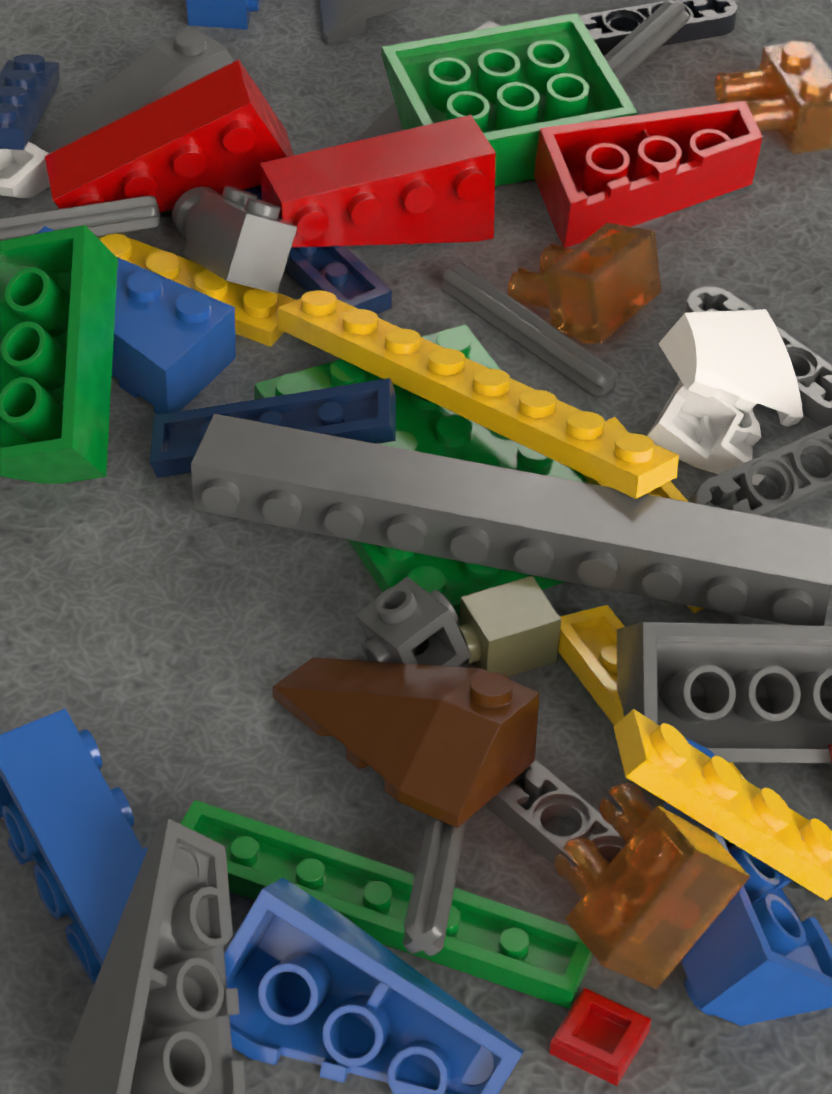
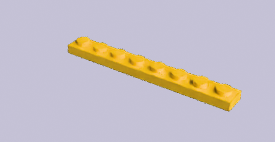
[278,290,679,499]

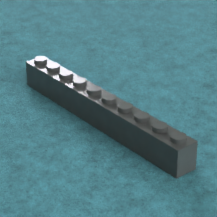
[191,414,832,626]

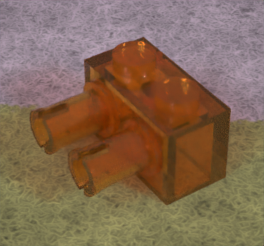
[714,40,832,154]
[508,223,662,344]
[554,782,750,989]

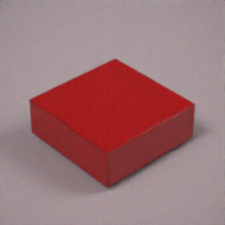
[549,987,652,1086]

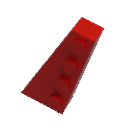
[44,59,293,212]
[534,101,763,248]
[260,115,496,247]

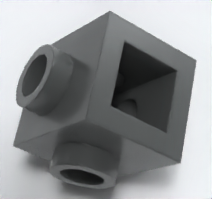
[355,577,471,667]

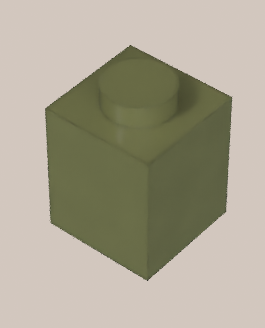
[458,576,561,677]

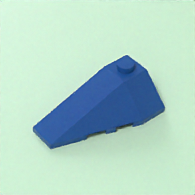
[664,737,832,1026]
[224,877,524,1094]

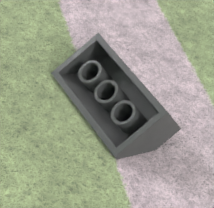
[617,622,832,764]

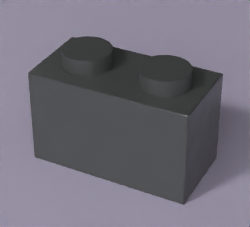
[183,186,297,293]

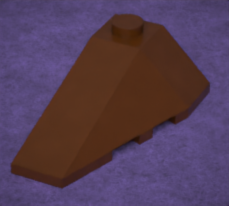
[273,657,540,828]

